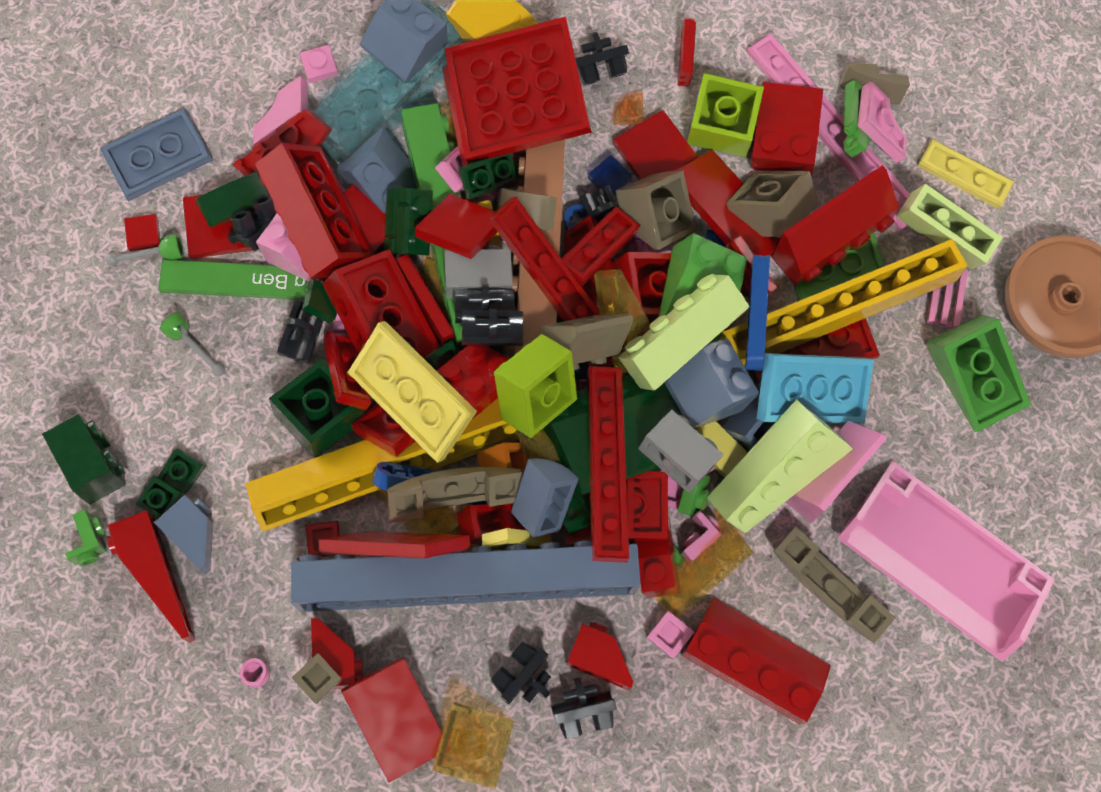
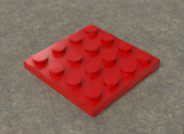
[444,16,592,163]

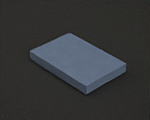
[100,108,213,202]

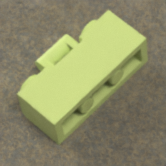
[896,184,1003,269]

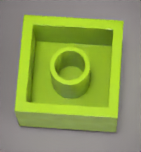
[687,73,764,158]
[494,334,577,438]

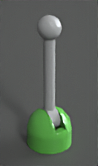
[106,233,184,266]
[159,312,225,377]

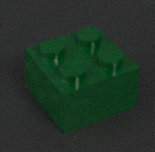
[269,359,365,458]
[42,414,126,505]

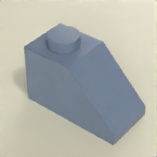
[154,495,213,575]

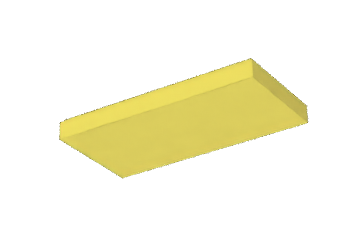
[347,321,477,463]

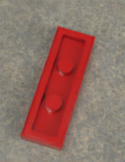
[561,206,641,287]
[396,254,454,345]
[323,331,372,410]

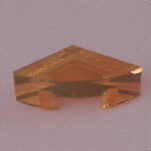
[613,93,644,125]

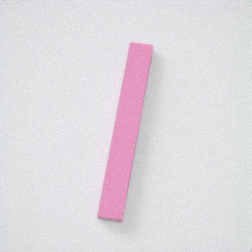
[746,33,910,232]

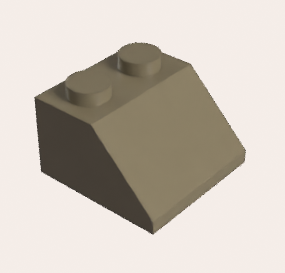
[616,170,697,250]
[726,170,819,239]
[540,315,633,370]

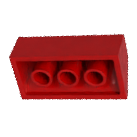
[255,143,374,278]
[772,165,899,287]
[681,597,831,725]

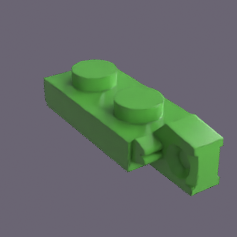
[843,80,872,158]

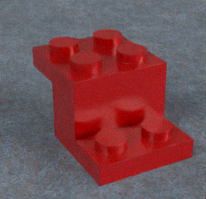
[437,345,509,419]
[566,471,668,547]

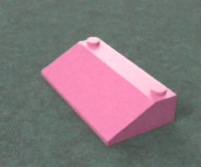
[837,461,1055,662]

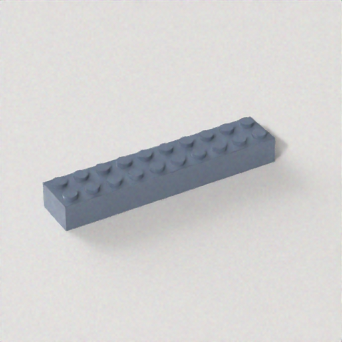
[291,541,640,612]

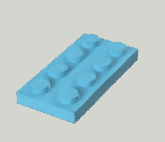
[756,353,874,423]

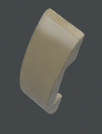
[495,186,557,231]
[387,467,522,523]
[773,526,896,643]

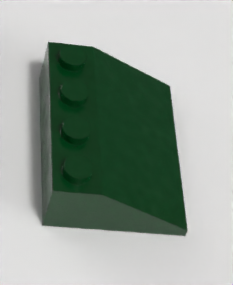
[538,375,683,495]

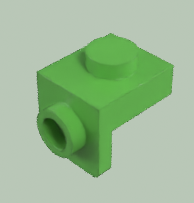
[678,475,711,516]
[65,509,107,566]

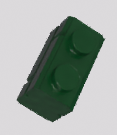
[384,188,433,256]

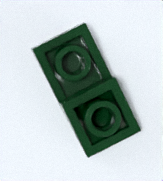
[458,153,518,199]
[195,172,269,228]
[136,448,206,519]

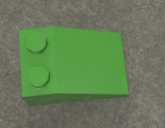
[659,233,747,344]
[926,315,1031,432]

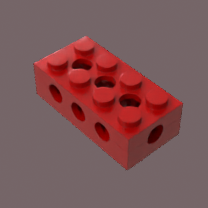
[323,249,440,358]

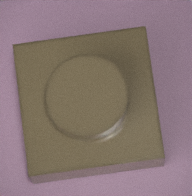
[291,653,343,704]

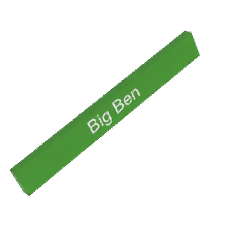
[158,260,324,300]

